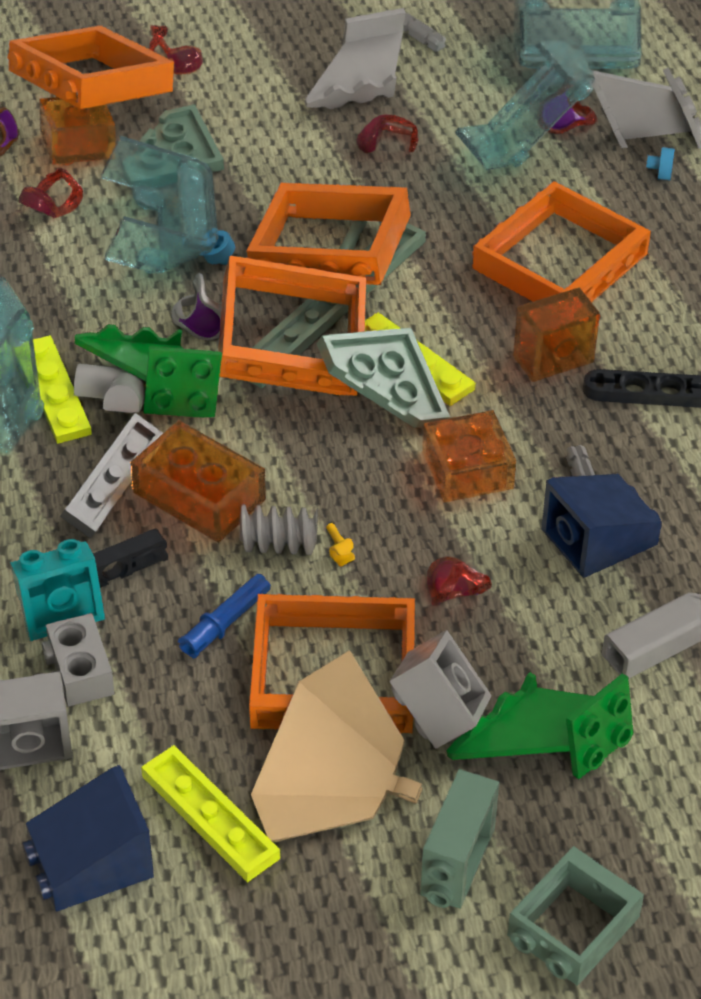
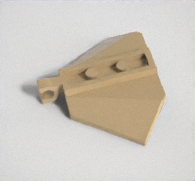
[251,650,423,843]

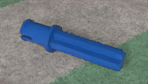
[178,574,271,659]

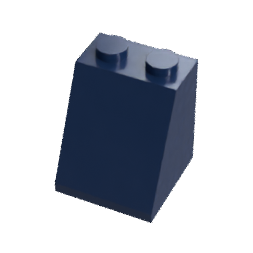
[541,474,662,578]
[22,765,154,912]

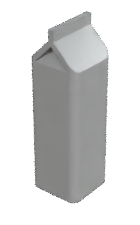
[602,593,701,678]

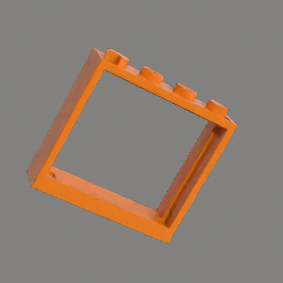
[7,26,174,109]
[472,181,651,322]
[246,183,411,285]
[218,256,366,396]
[249,594,415,733]

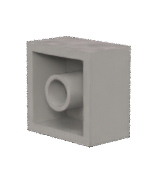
[389,630,492,749]
[0,672,73,770]

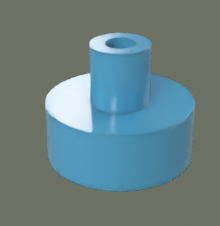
[646,147,675,180]
[199,230,235,265]

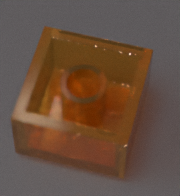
[39,95,116,165]
[513,287,600,382]
[422,410,516,503]

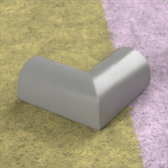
[74,363,146,413]

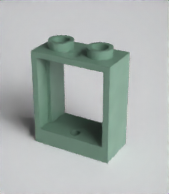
[420,769,499,909]
[507,846,644,986]

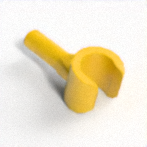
[326,523,355,567]

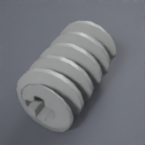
[240,504,318,555]

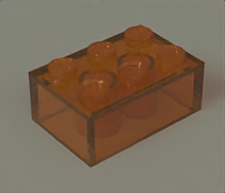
[130,420,266,543]

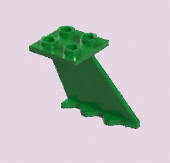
[75,324,222,418]
[446,672,634,780]

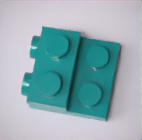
[10,539,105,641]

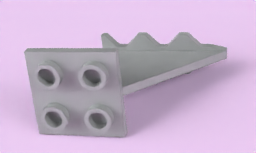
[305,8,406,109]
[587,67,701,149]

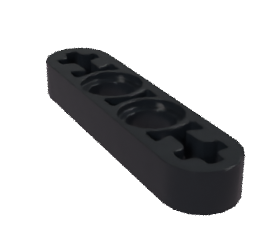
[583,369,701,408]

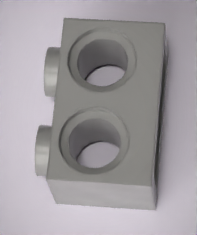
[42,613,115,707]

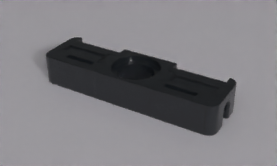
[93,528,168,588]

